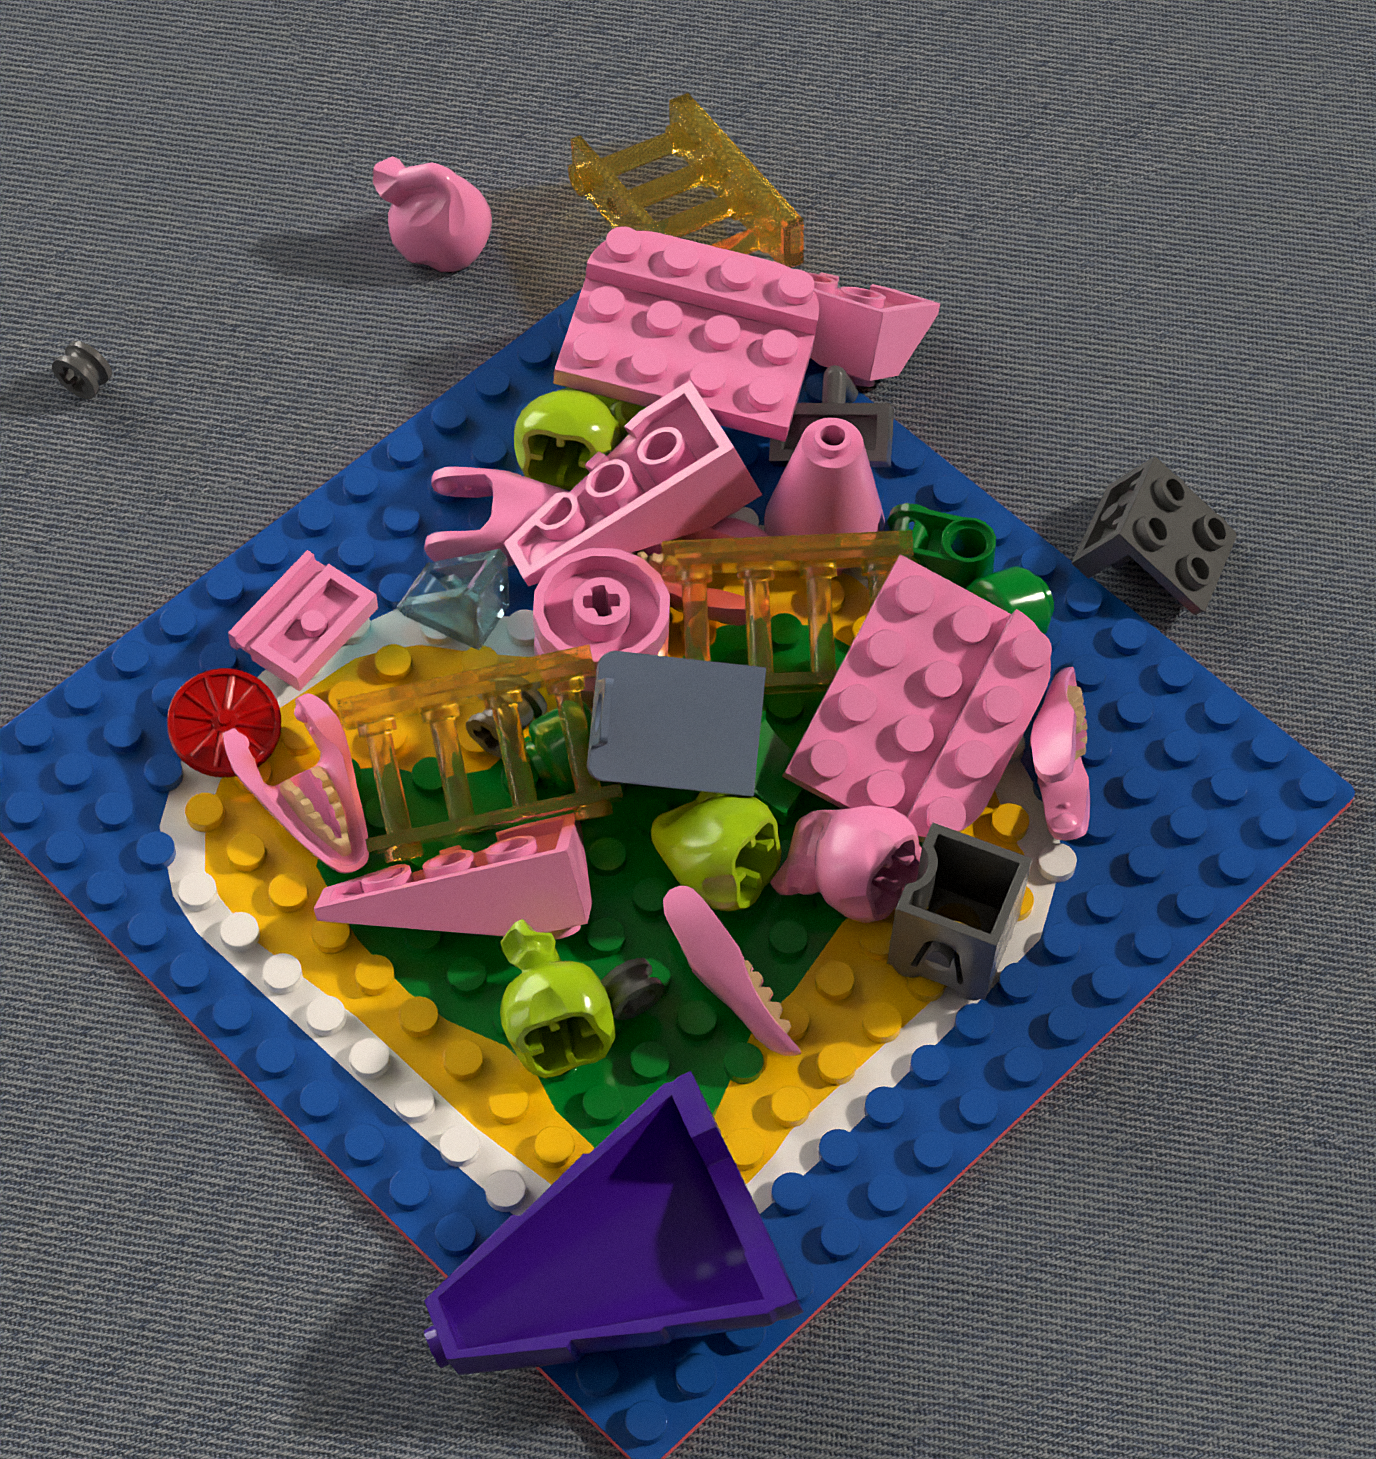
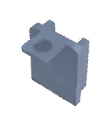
[587,651,766,797]

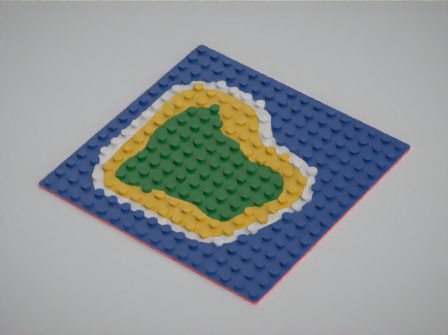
[0,289,1355,1459]

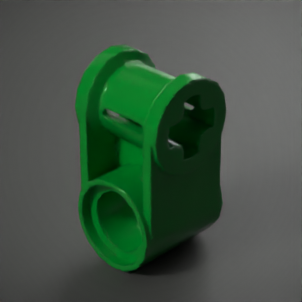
[874,503,996,589]

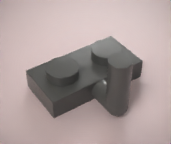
[769,365,894,467]

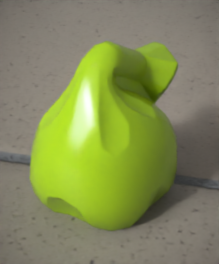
[514,387,646,491]
[651,792,782,911]
[500,919,615,1078]

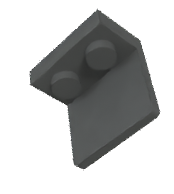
[1072,456,1237,615]

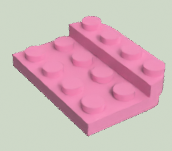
[553,227,819,442]
[782,554,1052,842]

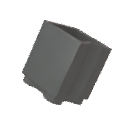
[887,822,1032,1001]

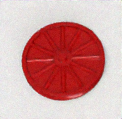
[167,668,281,778]

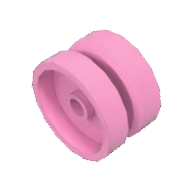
[533,548,670,708]

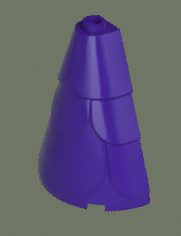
[424,1071,804,1375]

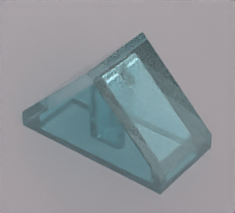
[396,549,510,650]

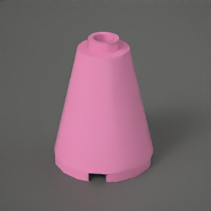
[764,418,885,578]

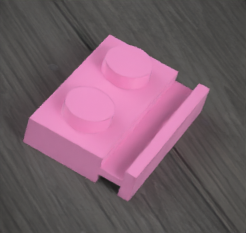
[228,550,378,692]

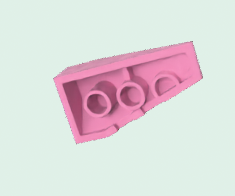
[777,262,940,387]
[504,380,762,587]
[314,812,592,940]

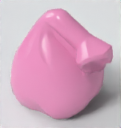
[373,156,492,272]
[770,806,922,923]

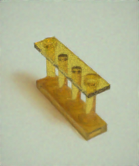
[568,93,804,268]
[660,530,914,694]
[336,644,624,863]

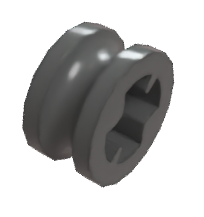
[52,341,112,399]
[601,958,665,1020]

